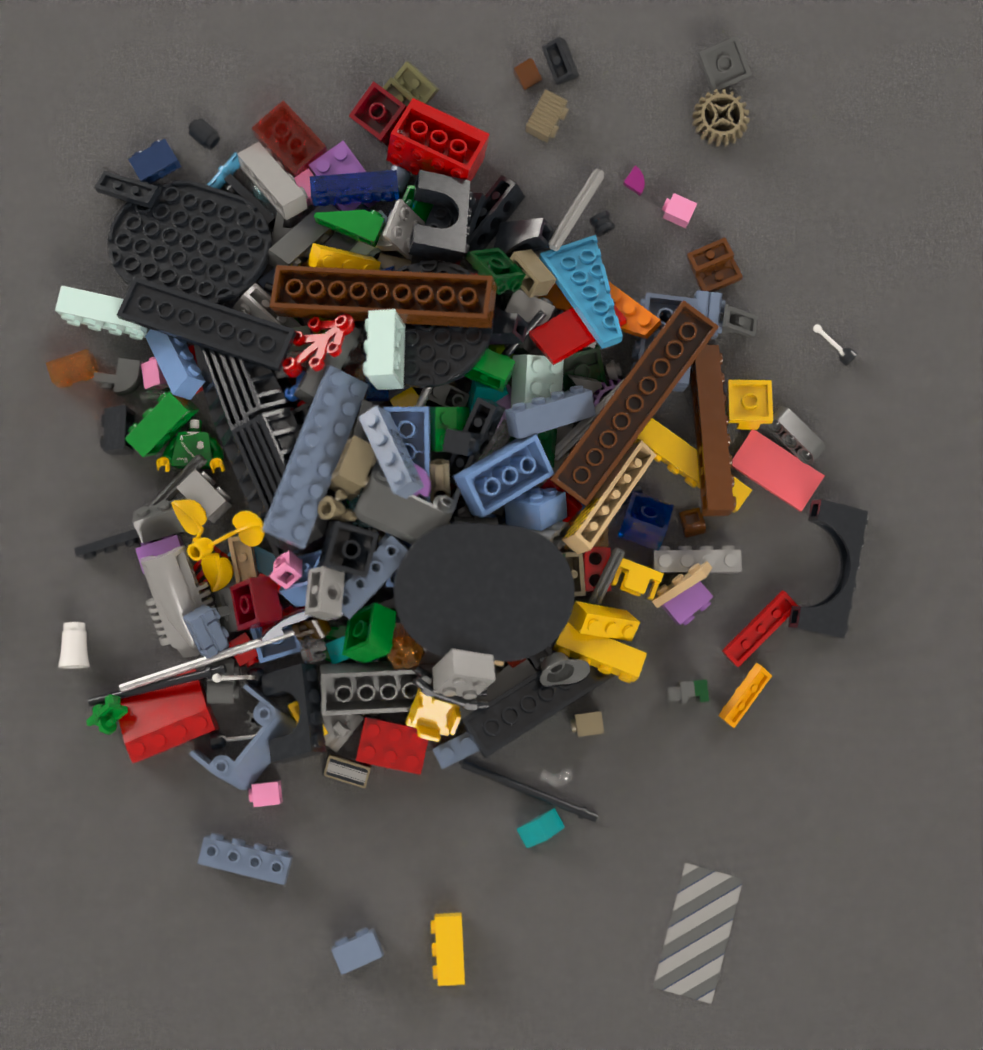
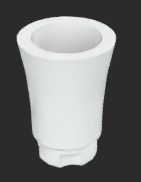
[58,622,90,669]

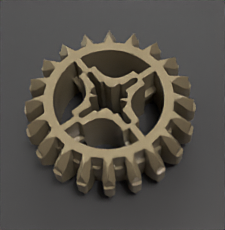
[692,89,750,147]

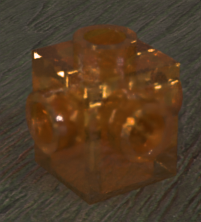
[387,636,425,669]

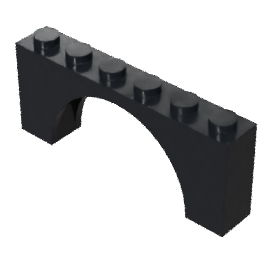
[489,218,554,345]
[788,499,868,639]

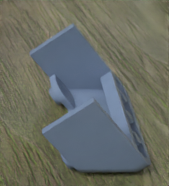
[189,684,297,790]

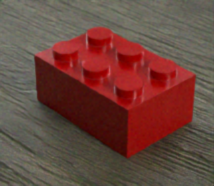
[356,717,429,775]

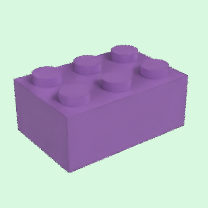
[309,141,382,211]

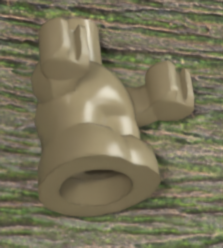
[318,490,357,522]

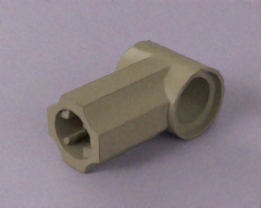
[430,459,451,503]

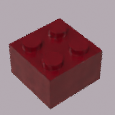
[349,81,407,147]
[230,575,283,631]

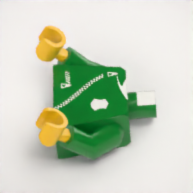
[156,420,225,473]

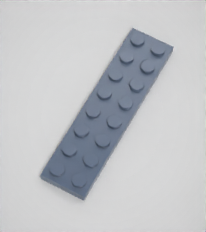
[261,365,369,549]

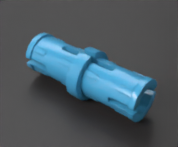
[207,152,240,189]

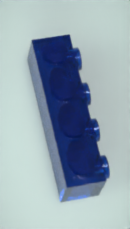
[310,170,400,206]

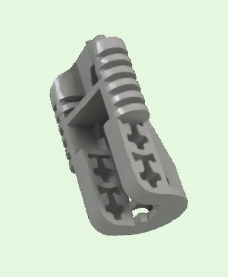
[140,545,221,658]

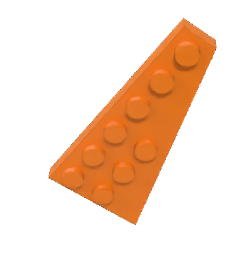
[536,281,662,339]

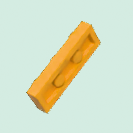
[718,663,772,728]

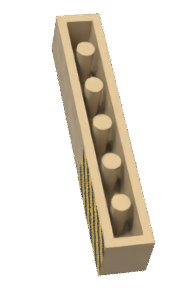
[562,440,656,555]

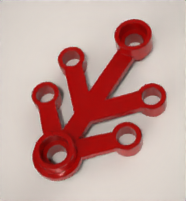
[282,314,355,378]

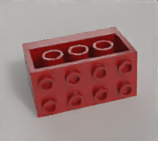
[386,98,490,183]

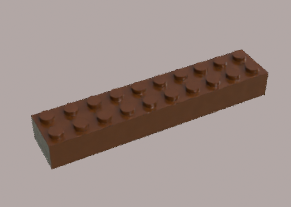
[270,265,497,328]
[550,300,719,506]

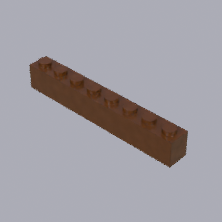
[690,345,736,516]

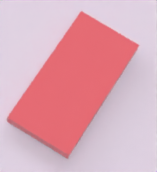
[731,430,825,512]

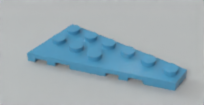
[539,235,623,349]

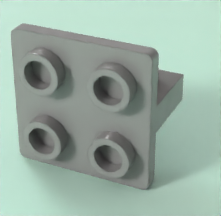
[377,199,425,259]

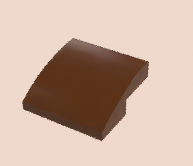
[687,237,743,292]

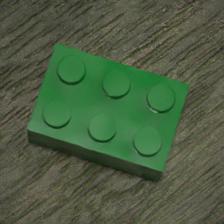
[125,392,200,457]

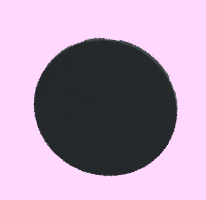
[362,260,494,388]

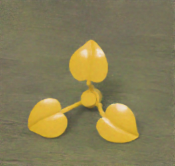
[171,499,265,592]

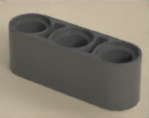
[766,406,825,464]

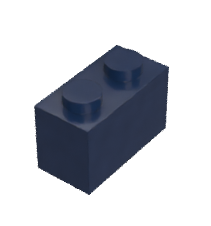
[128,139,182,184]

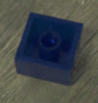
[618,491,674,551]

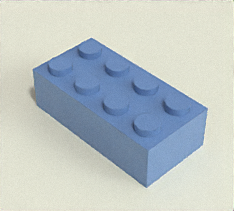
[453,435,554,517]

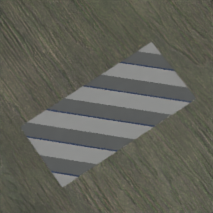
[653,863,743,1004]

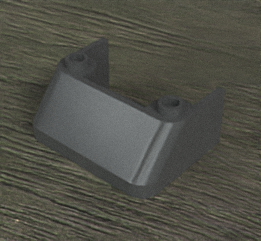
[354,459,460,544]

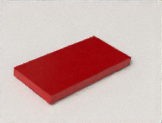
[529,305,627,365]

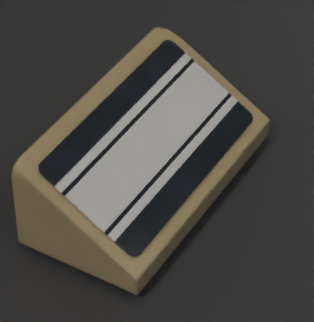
[323,754,372,788]

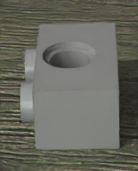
[305,566,345,620]

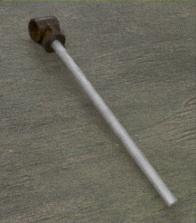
[119,616,331,693]

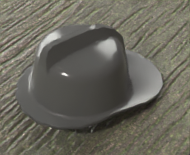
[540,652,590,686]

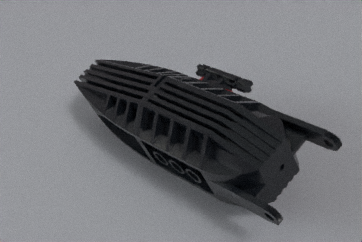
[194,303,358,559]

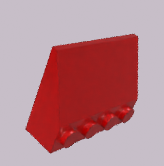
[119,668,220,764]

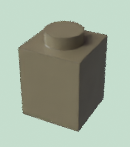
[570,711,604,737]

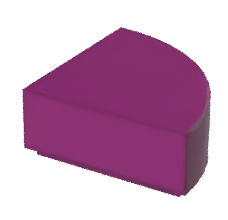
[623,165,645,196]

